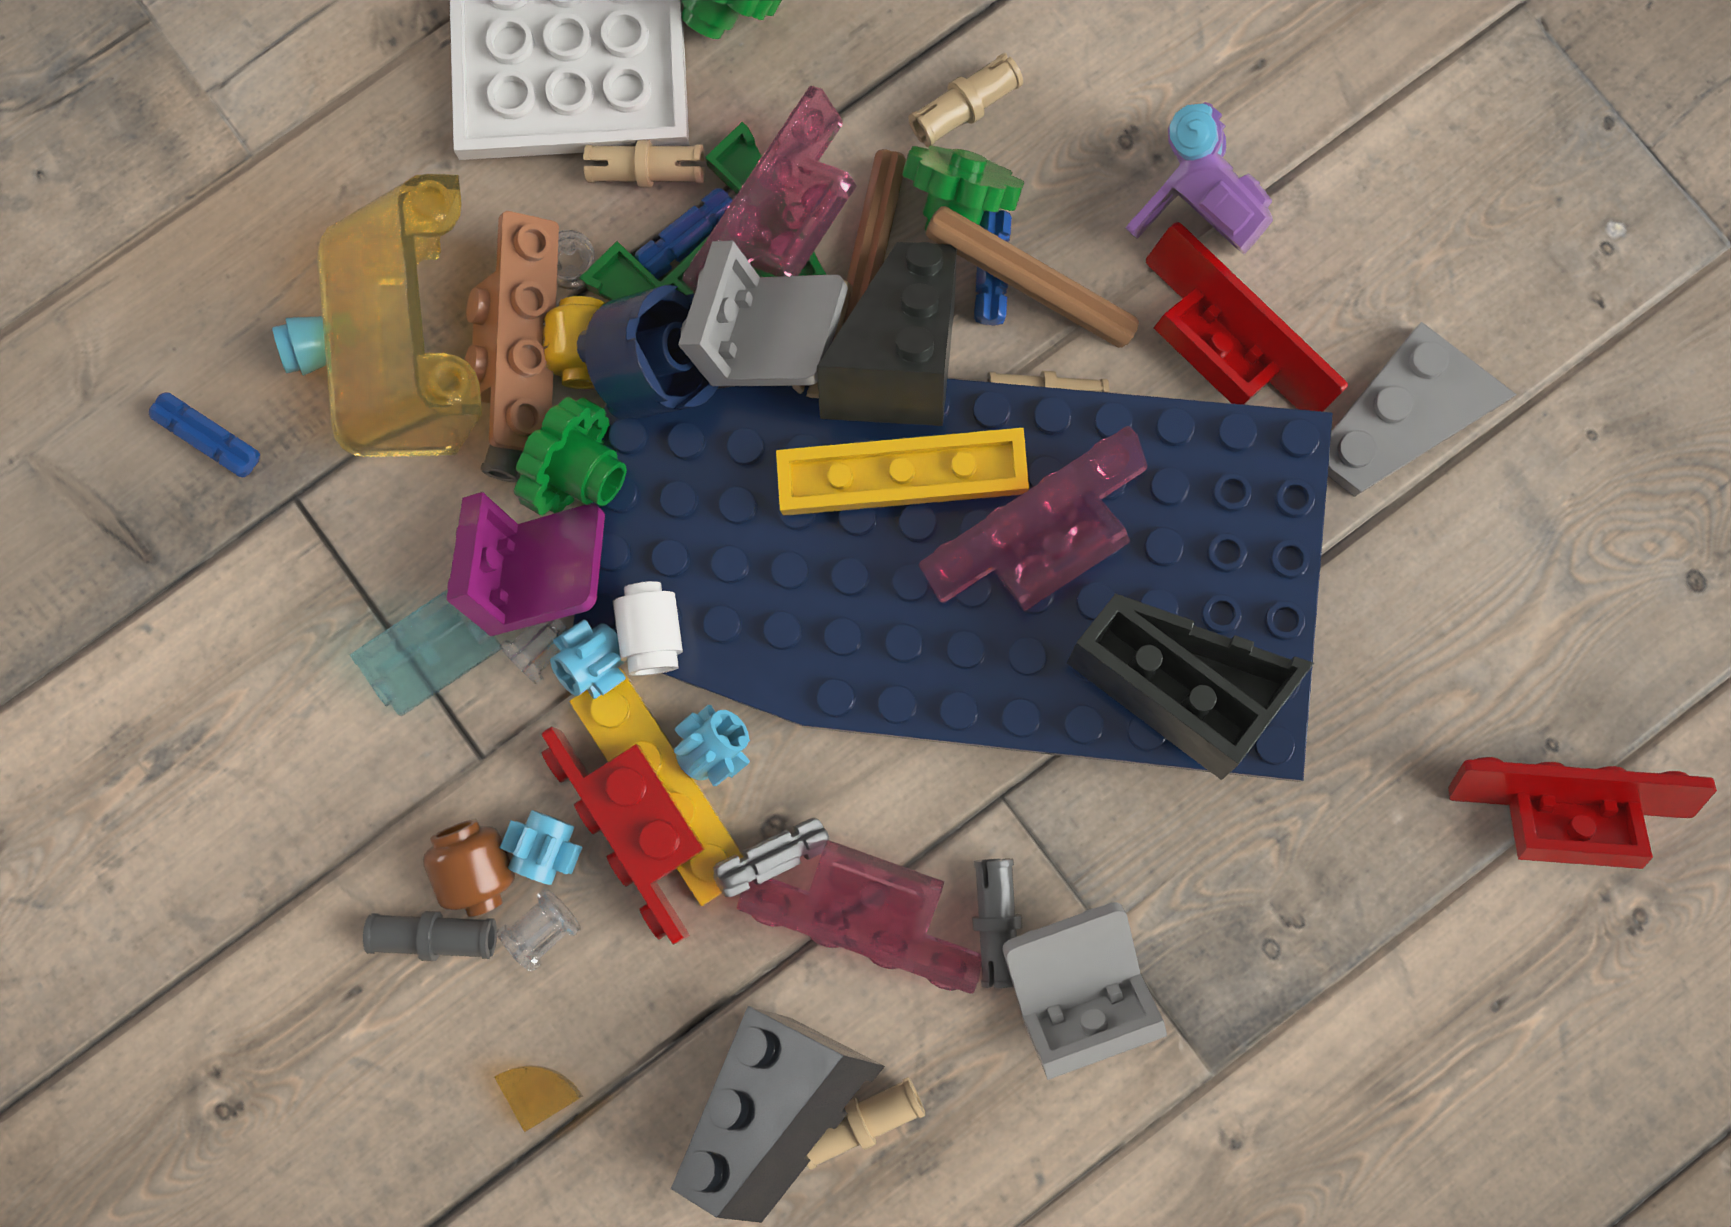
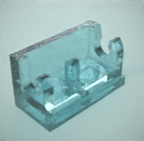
[350,589,503,716]

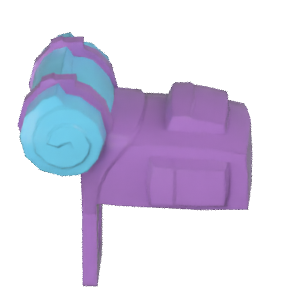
[1125,102,1273,254]

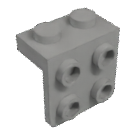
[678,240,848,386]
[1002,902,1167,1080]

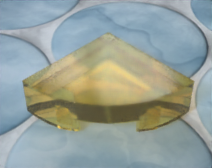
[494,1065,583,1132]

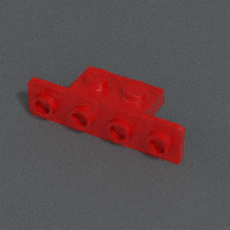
[1145,222,1348,412]
[541,726,706,945]
[1448,757,1717,869]

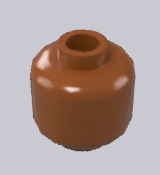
[423,819,515,917]

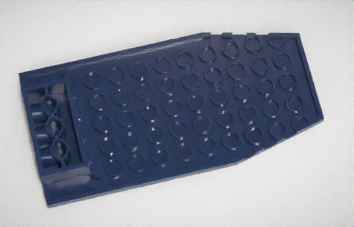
[573,378,1333,782]

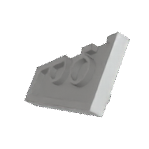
[1328,322,1517,497]

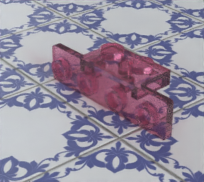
[683,85,857,294]
[919,426,1148,611]
[736,840,982,994]

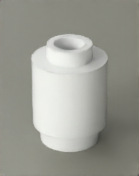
[613,582,683,676]

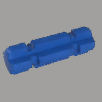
[635,188,737,280]
[974,210,1012,326]
[149,392,260,477]

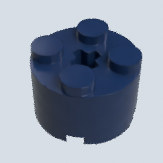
[577,285,718,419]

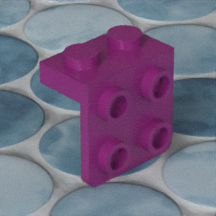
[446,492,605,636]

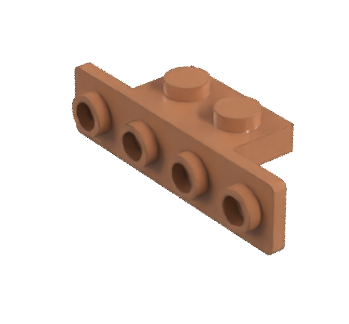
[464,211,559,451]

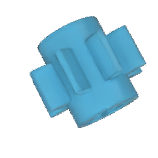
[550,620,626,699]
[674,705,750,786]
[500,810,583,885]

